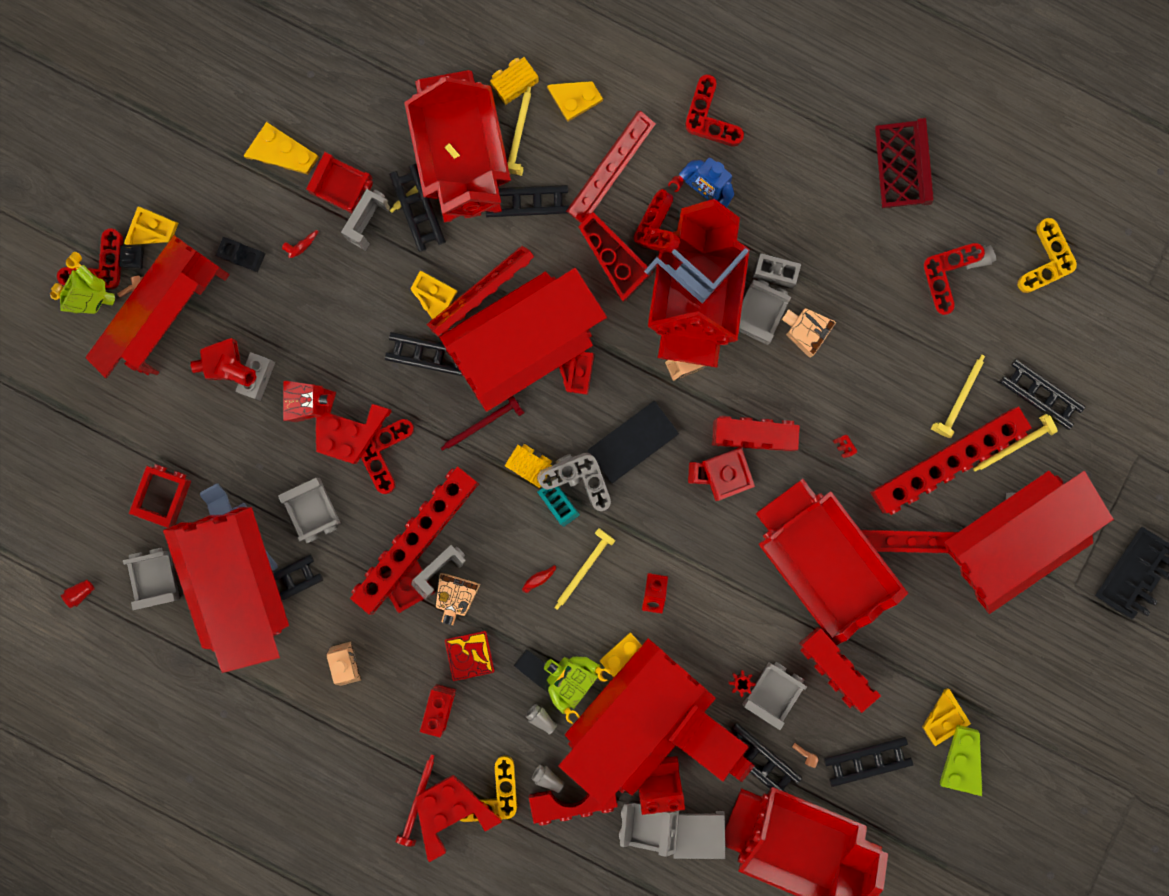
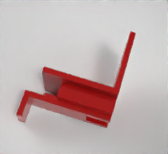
[669,705,755,782]

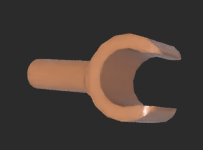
[117,276,143,298]
[792,743,818,768]

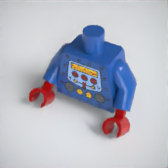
[668,158,734,208]

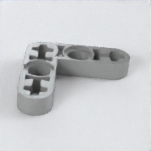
[537,453,611,511]

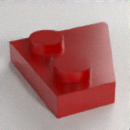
[559,352,595,395]

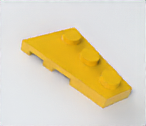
[244,122,319,175]

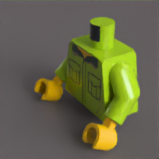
[50,252,115,314]
[544,657,612,724]

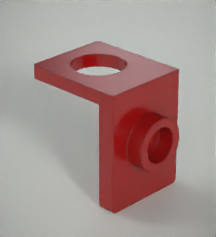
[642,573,668,614]

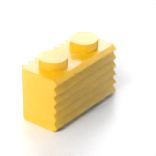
[490,57,539,105]
[505,444,552,489]

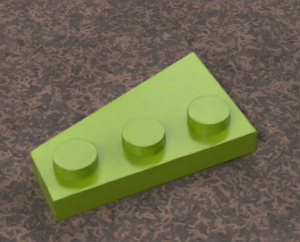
[940,725,982,796]

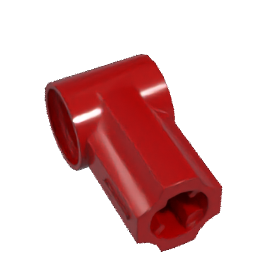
[213,354,257,387]

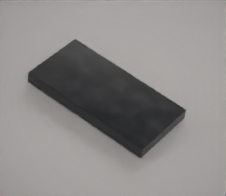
[587,400,679,484]

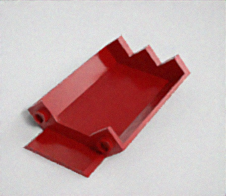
[439,268,607,412]
[944,471,1114,614]
[755,479,909,645]
[163,507,289,673]
[558,638,716,807]

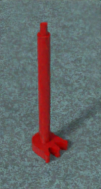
[395,754,435,847]

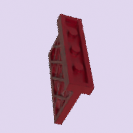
[875,118,933,209]

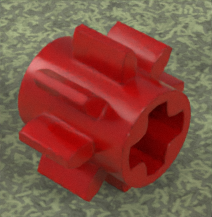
[728,670,755,697]

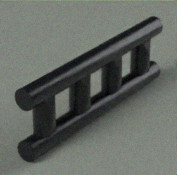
[389,164,446,253]
[486,185,569,218]
[385,332,463,376]
[999,359,1085,430]
[273,554,323,601]
[732,723,802,793]
[824,737,913,787]

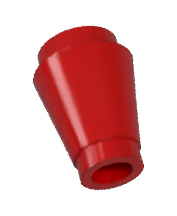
[60,579,95,609]

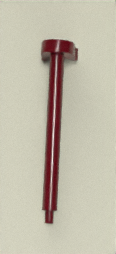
[440,395,524,451]

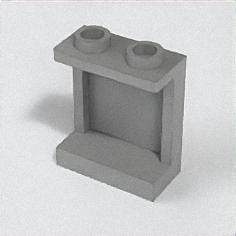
[341,189,390,251]
[739,279,791,345]
[278,478,341,543]
[411,545,465,600]
[123,548,180,610]
[742,662,807,730]
[619,801,679,857]
[674,811,725,859]

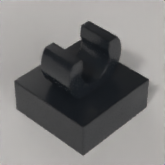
[119,246,144,269]

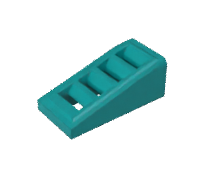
[537,482,580,527]

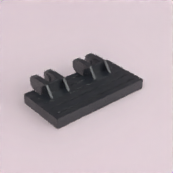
[1094,527,1169,620]

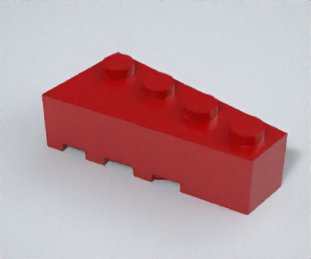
[578,212,653,302]
[712,416,800,451]
[799,627,881,713]

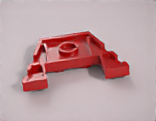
[316,388,392,464]
[415,775,502,862]

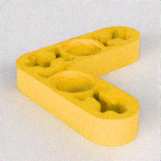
[1017,218,1077,293]
[460,755,517,822]

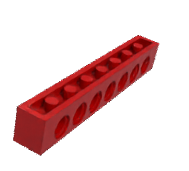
[870,406,1032,515]
[350,466,479,615]

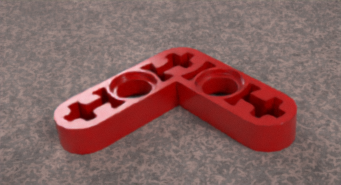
[685,74,744,147]
[634,189,680,253]
[57,228,123,290]
[924,243,985,315]
[361,419,414,494]

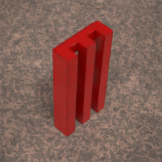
[832,434,857,458]

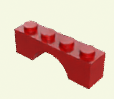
[529,790,618,826]

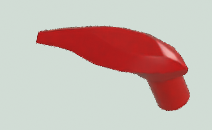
[282,230,318,258]
[522,565,556,593]

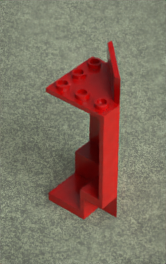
[404,70,511,223]
[648,199,750,368]
[85,235,230,378]
[725,787,888,896]

